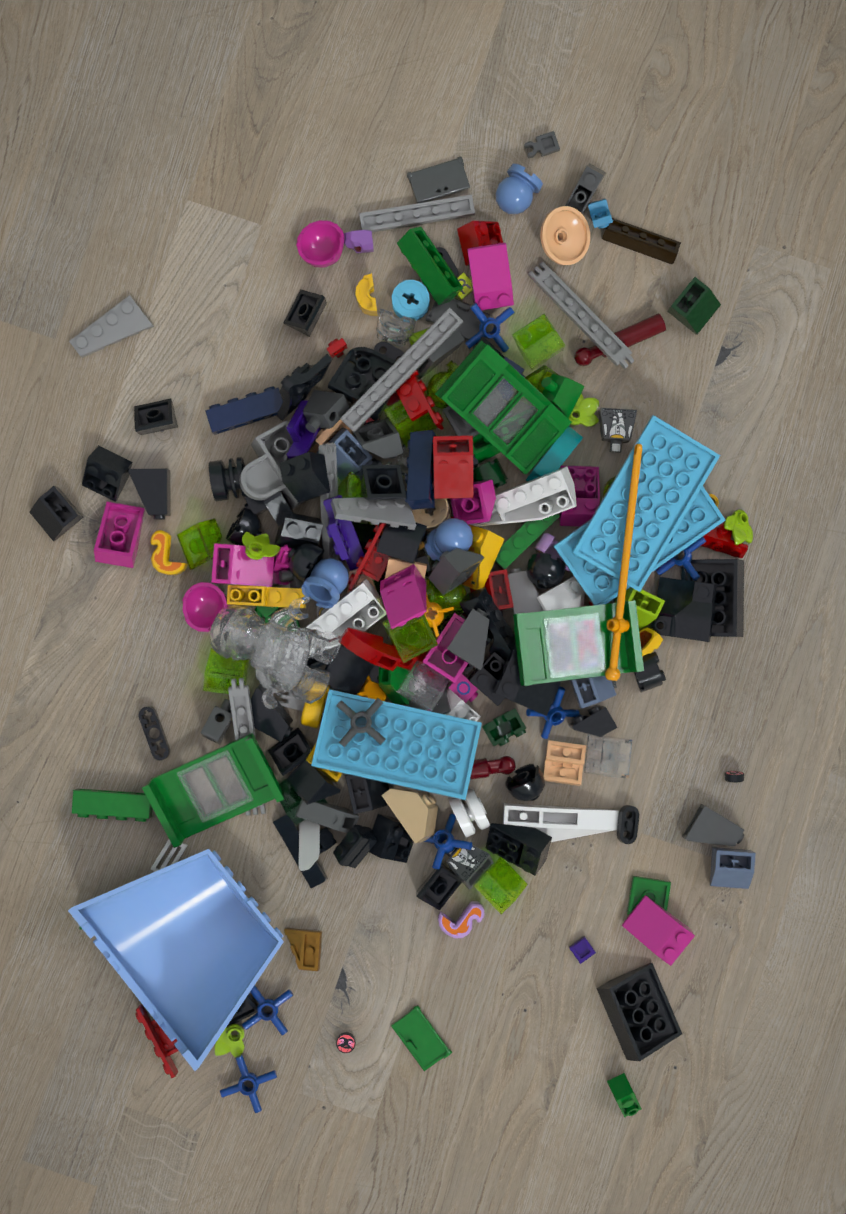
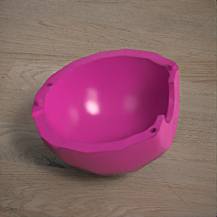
[296,220,344,268]
[182,582,229,632]

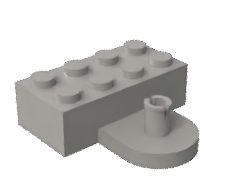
[239,420,306,509]

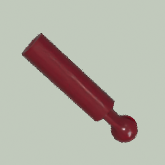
[574,313,666,366]
[470,756,516,780]

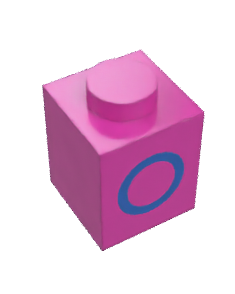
[448,674,478,703]

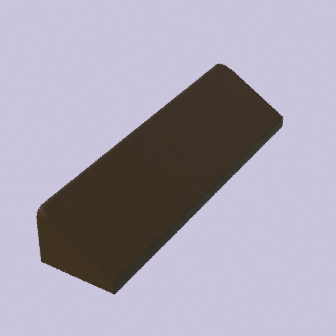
[602,218,681,264]

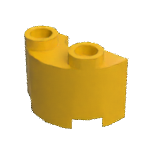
[355,273,378,316]

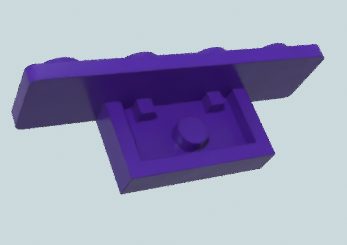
[286,400,321,459]
[323,495,365,570]

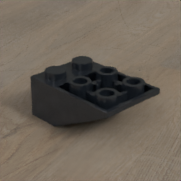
[485,823,552,876]

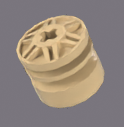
[411,499,452,532]

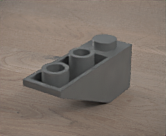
[565,164,606,214]
[295,799,360,833]

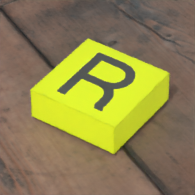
[457,272,472,300]

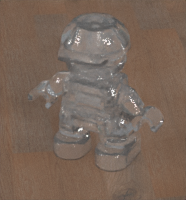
[210,597,342,709]

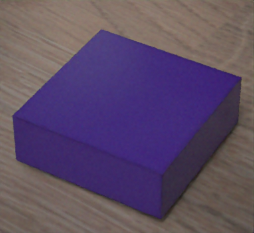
[569,936,596,964]

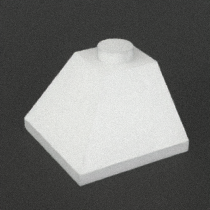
[537,577,585,631]

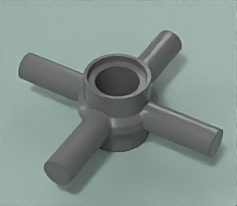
[336,698,386,748]

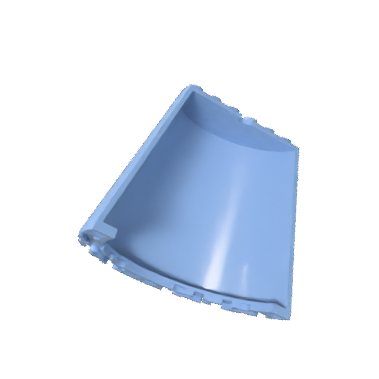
[68,849,284,1071]

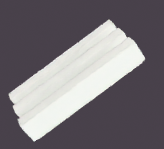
[151,840,188,872]

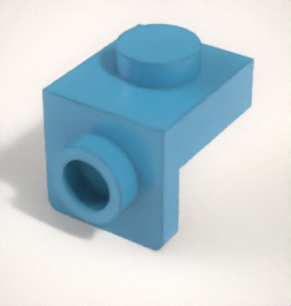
[588,199,613,229]

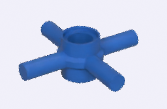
[465,303,515,353]
[656,537,706,581]
[526,687,580,739]
[424,814,472,869]
[242,985,293,1035]
[220,1055,277,1113]

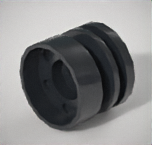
[209,457,248,502]

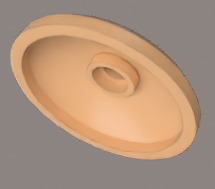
[540,206,590,265]

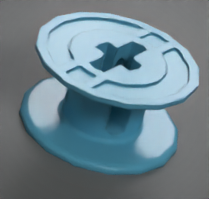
[392,280,430,322]

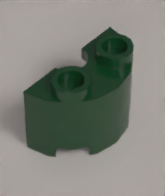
[473,458,508,488]
[482,708,526,747]

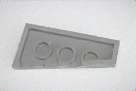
[69,295,154,358]
[331,497,416,530]

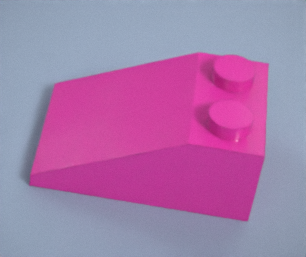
[467,242,514,310]
[94,502,145,568]
[423,613,468,684]
[622,895,695,966]

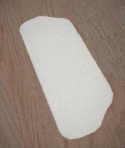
[299,817,320,871]

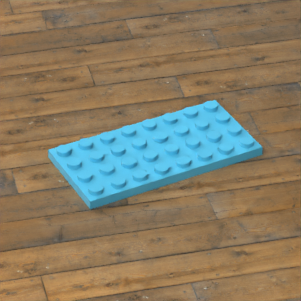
[572,415,721,592]
[553,486,725,605]
[311,689,482,800]

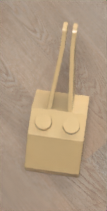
[382,785,438,844]

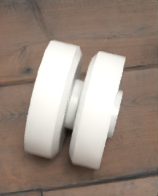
[448,788,490,838]

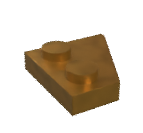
[284,928,322,971]

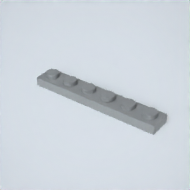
[359,194,475,232]

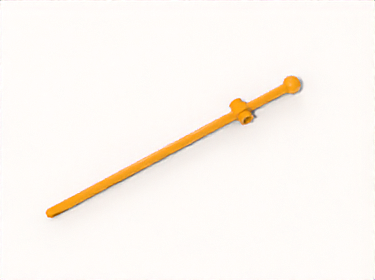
[605,444,642,681]

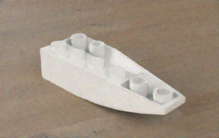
[470,466,577,527]
[274,579,386,667]
[502,803,619,842]

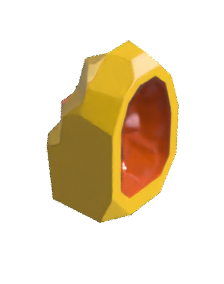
[639,627,663,657]

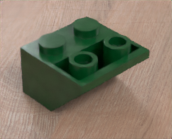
[667,277,721,335]

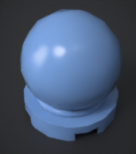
[495,163,543,214]
[425,518,473,561]
[301,558,349,609]

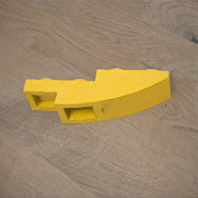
[227,585,306,608]

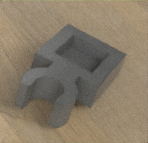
[524,131,560,158]

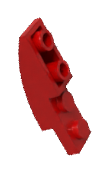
[339,627,419,671]

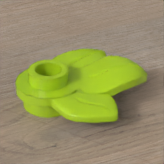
[569,394,599,427]
[724,510,753,545]
[242,532,280,560]
[215,1024,244,1057]

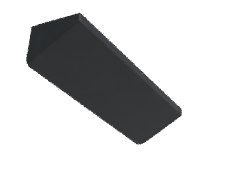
[273,812,328,888]

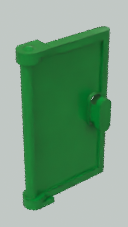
[391,1005,452,1071]

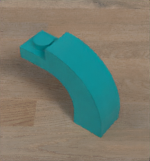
[526,426,583,482]

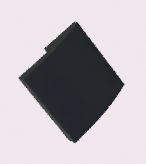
[376,522,427,564]
[320,645,374,695]

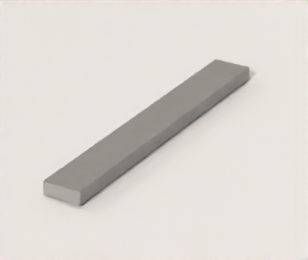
[340,308,463,433]

